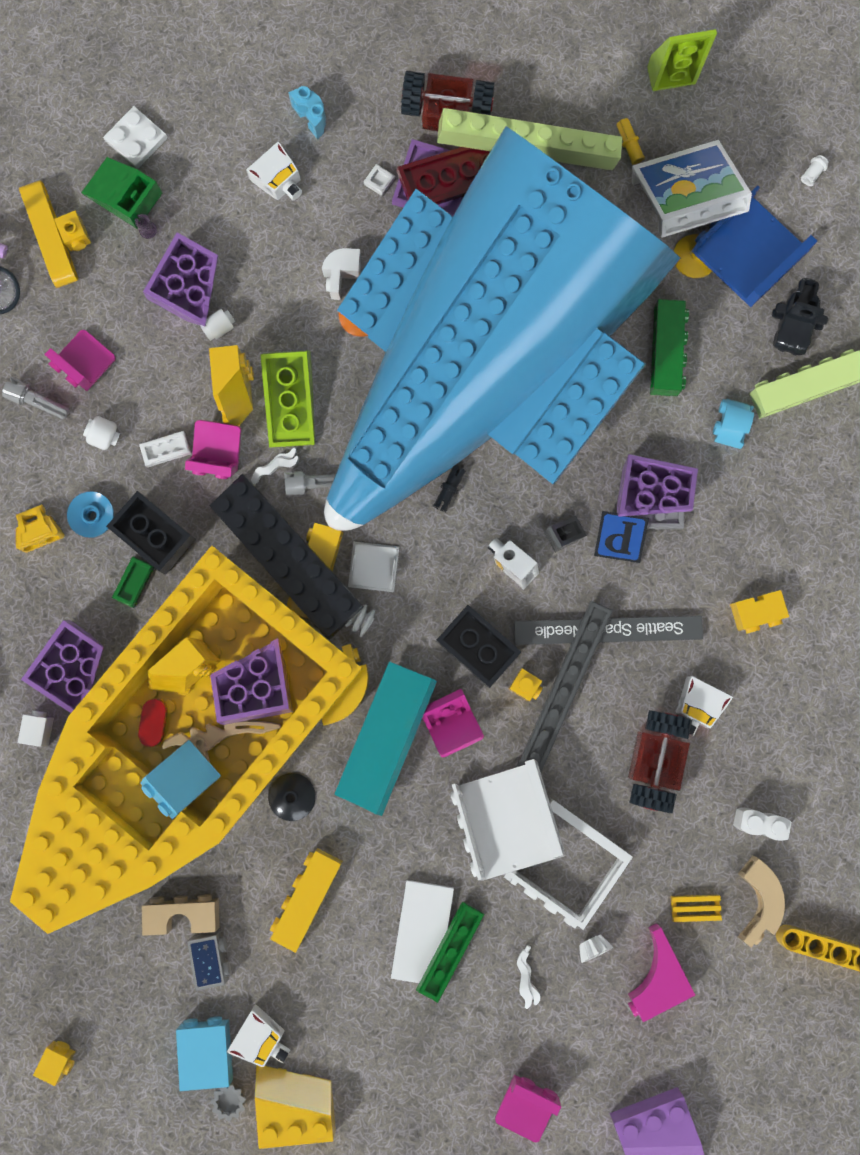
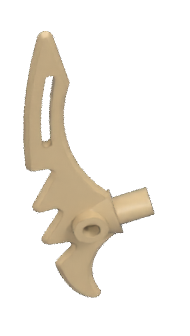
[162,720,281,763]

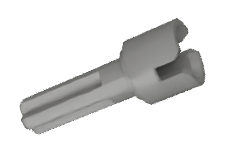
[2,377,69,419]
[284,471,336,495]

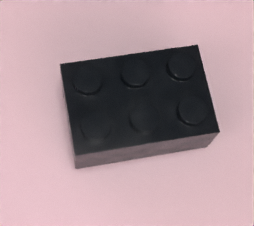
[106,491,196,574]
[436,605,521,688]

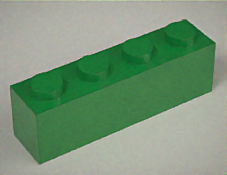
[650,299,689,397]

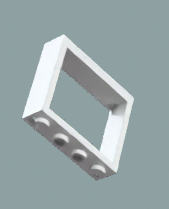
[504,798,633,930]

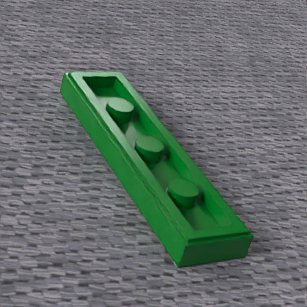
[416,901,484,1003]

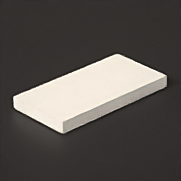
[391,880,454,983]

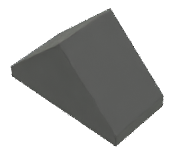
[544,516,587,553]

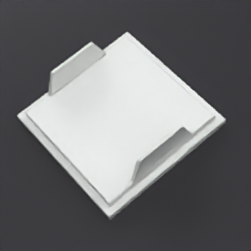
[348,541,399,592]

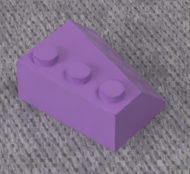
[143,233,218,327]
[617,454,698,517]
[21,620,104,713]
[210,638,293,725]
[610,1087,704,1155]

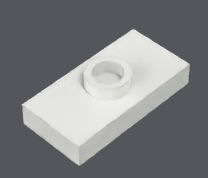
[139,431,191,468]

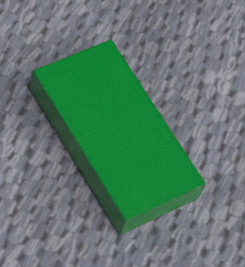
[112,556,154,608]

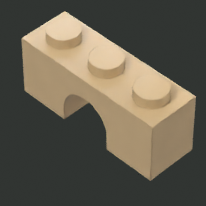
[142,895,220,936]

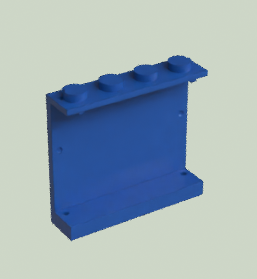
[692,185,817,307]

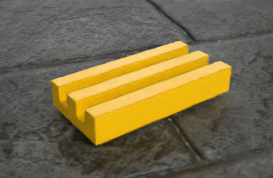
[671,895,722,922]

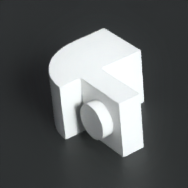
[322,248,361,300]

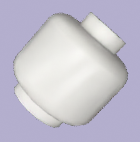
[83,416,120,450]

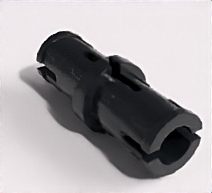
[433,465,466,513]

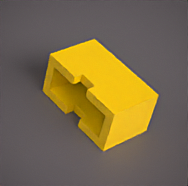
[730,590,789,634]

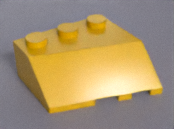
[209,345,254,426]
[148,637,220,692]
[255,1065,336,1149]

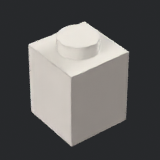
[18,710,54,747]

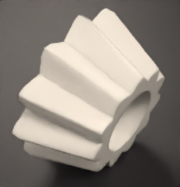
[579,934,613,963]

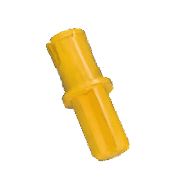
[616,118,645,165]

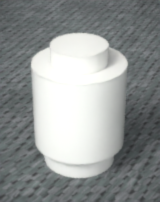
[200,309,235,341]

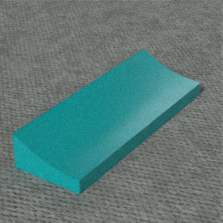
[334,661,437,816]

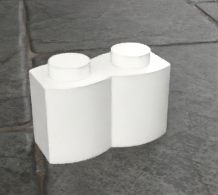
[733,808,792,841]

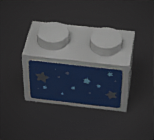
[187,931,231,991]

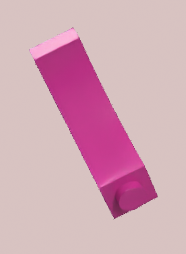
[628,923,695,1022]

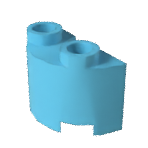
[288,86,326,140]
[713,399,754,449]

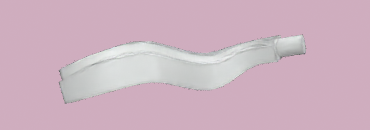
[251,448,299,486]
[517,945,540,1009]

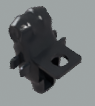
[772,278,828,356]

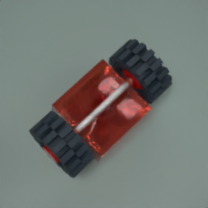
[401,71,495,131]
[628,710,692,814]

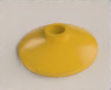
[674,234,712,278]

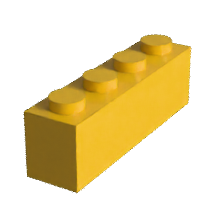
[287,523,343,620]
[270,848,343,953]

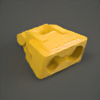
[16,504,65,553]

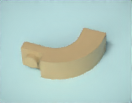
[738,855,785,948]

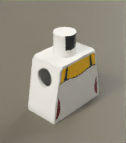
[246,142,302,201]
[488,538,539,590]
[676,676,733,737]
[227,1004,290,1067]

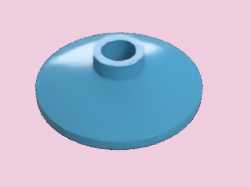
[67,491,114,538]

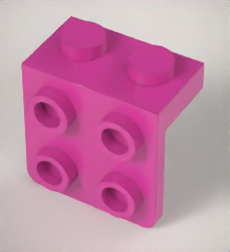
[44,330,116,391]
[185,419,241,479]
[422,689,484,758]
[495,1075,561,1143]

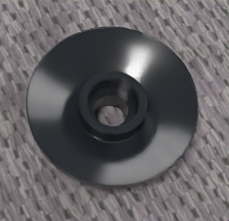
[268,773,316,821]

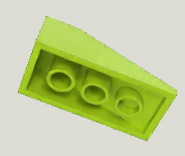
[647,29,717,91]
[260,350,315,447]

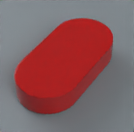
[138,699,168,747]

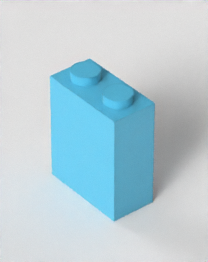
[140,740,221,819]
[176,1016,233,1091]

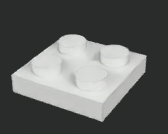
[103,106,168,169]

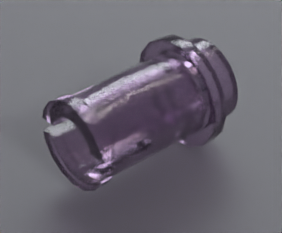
[135,214,157,239]

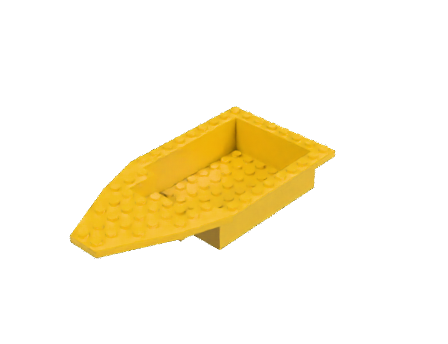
[10,545,363,934]

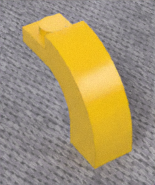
[321,644,369,726]

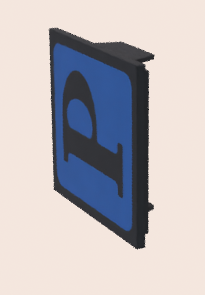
[594,511,649,563]

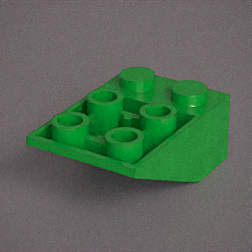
[81,157,163,229]

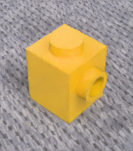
[54,211,91,251]
[508,668,543,701]
[33,1041,75,1086]

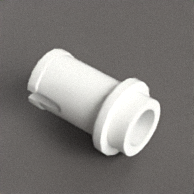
[801,155,828,186]

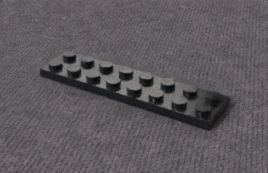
[209,474,364,640]

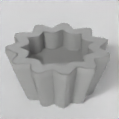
[210,1084,246,1122]

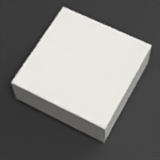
[364,164,395,196]

